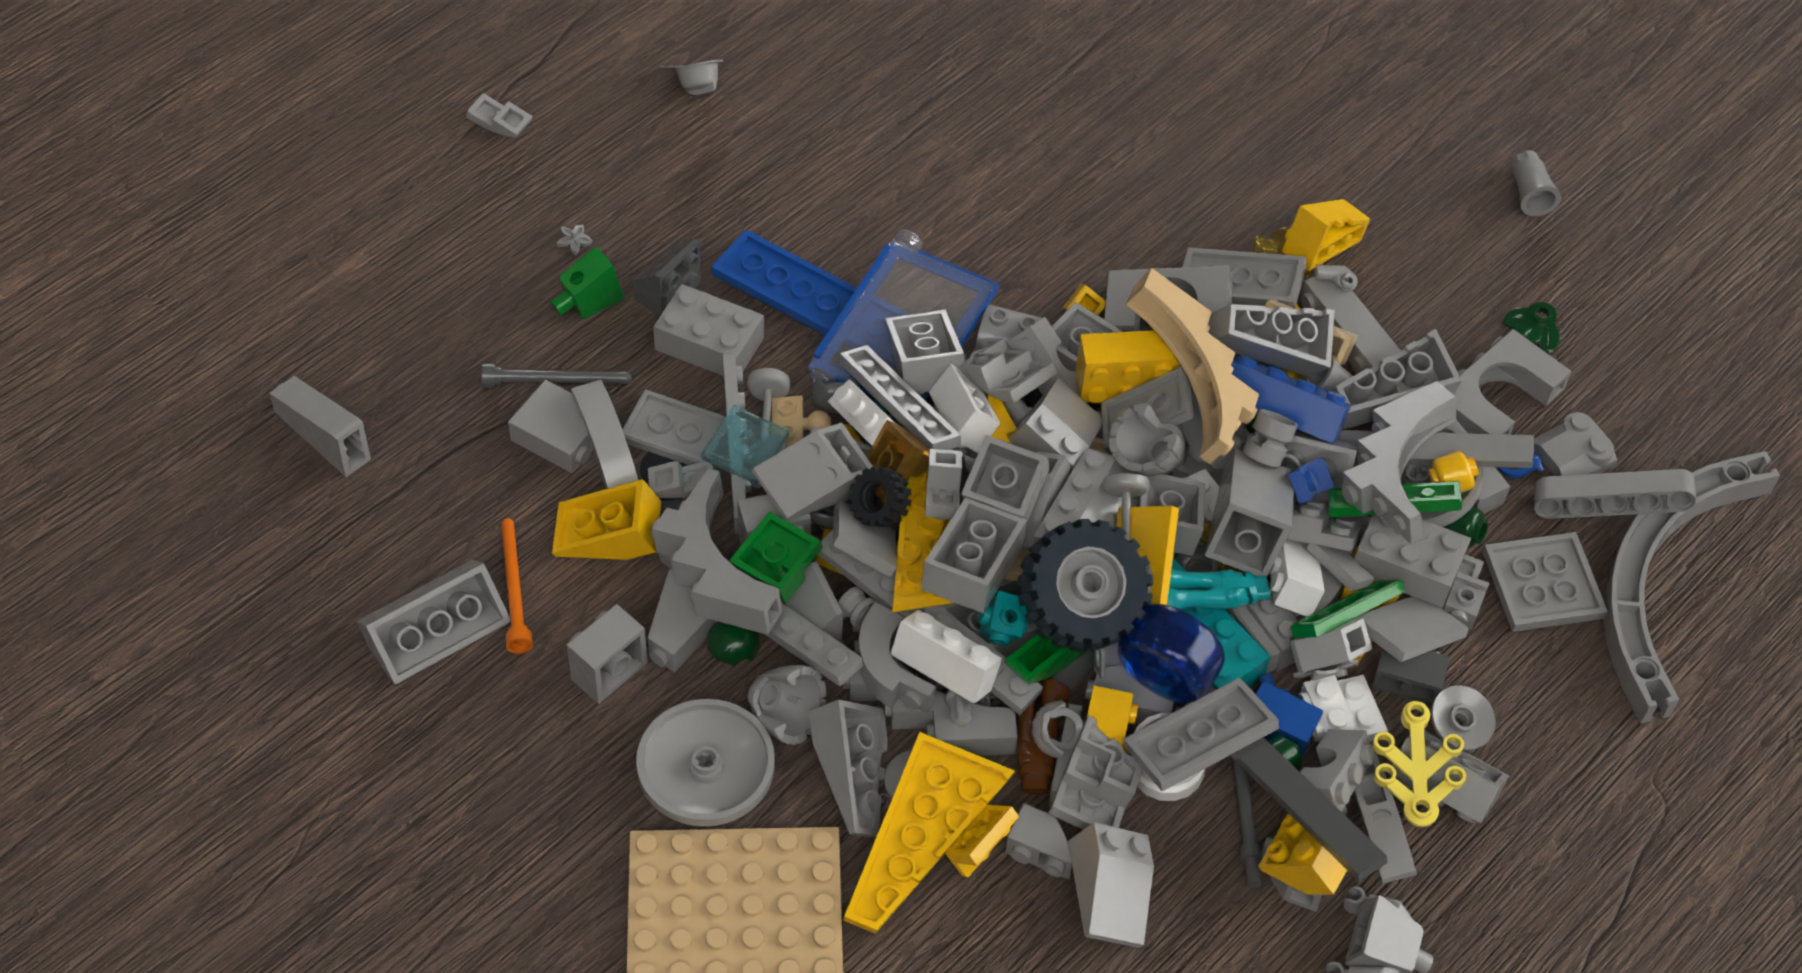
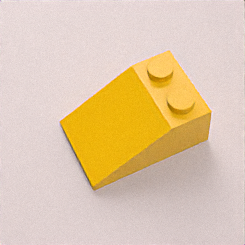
[552,479,661,560]

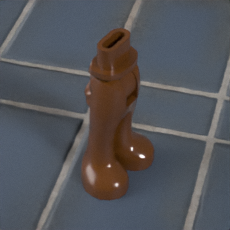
[1016,679,1070,794]

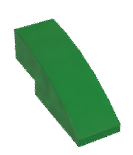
[1004,634,1089,684]

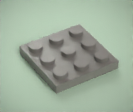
[1482,532,1608,632]

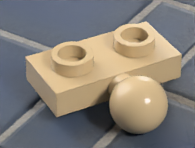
[772,395,832,448]

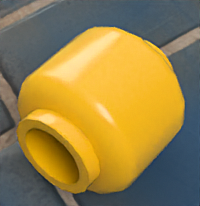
[1428,450,1479,493]

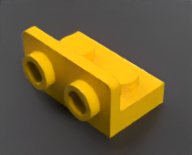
[945,805,1019,877]

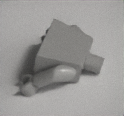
[1326,886,1433,973]

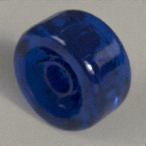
[1117,604,1225,703]

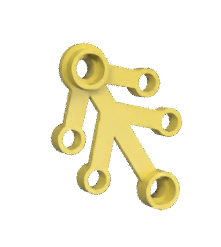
[1372,701,1466,827]

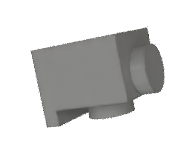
[1444,572,1489,630]

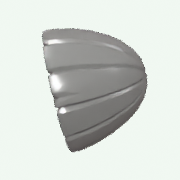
[1109,402,1185,476]
[748,665,826,745]

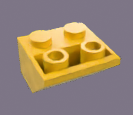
[1258,813,1347,895]

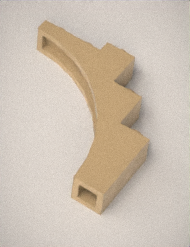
[1126,268,1259,464]

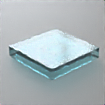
[701,405,789,485]

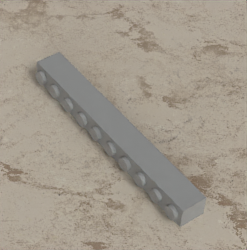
[1300,276,1511,514]

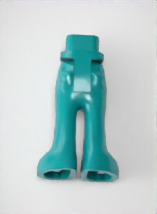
[1156,569,1270,624]

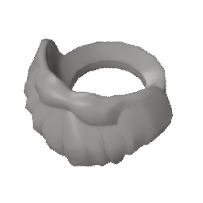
[1031,700,1083,758]

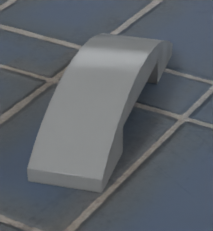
[571,380,638,489]

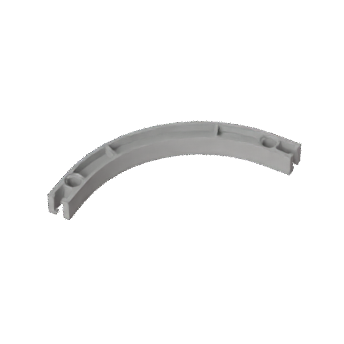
[1603,451,1780,724]

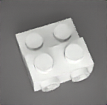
[1298,675,1388,743]

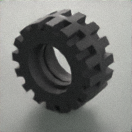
[848,467,912,527]

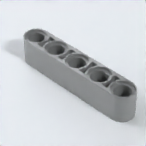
[1534,469,1696,519]

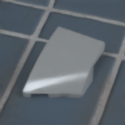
[1048,715,1143,830]

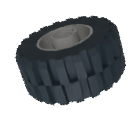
[1017,518,1153,652]

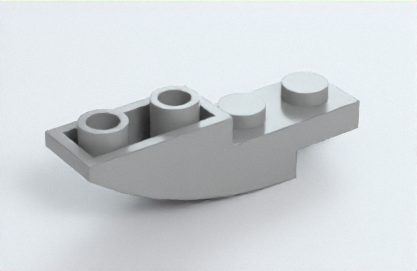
[1353,754,1417,884]

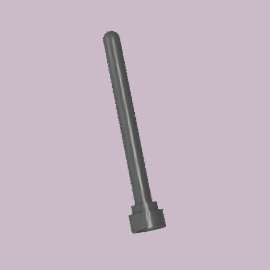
[482,363,632,388]

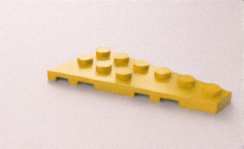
[892,469,955,613]
[843,732,1015,934]

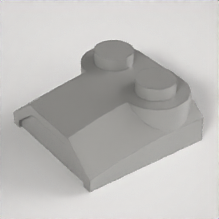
[1534,412,1617,476]

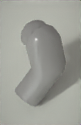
[1315,265,1358,291]

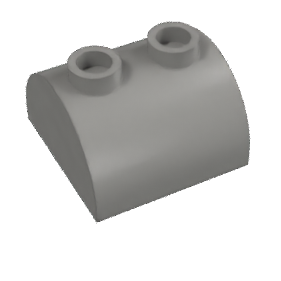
[974,304,1049,351]

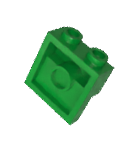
[729,511,823,604]

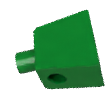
[550,247,624,319]

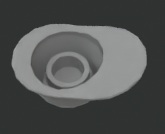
[660,60,724,95]

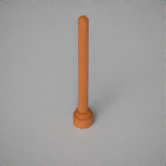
[501,518,533,654]

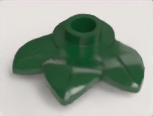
[1502,302,1560,355]

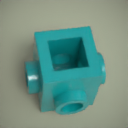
[978,590,1029,646]

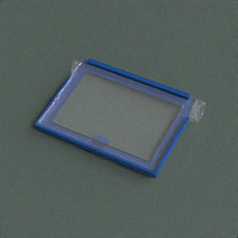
[808,229,999,403]

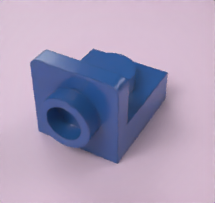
[1288,457,1335,504]

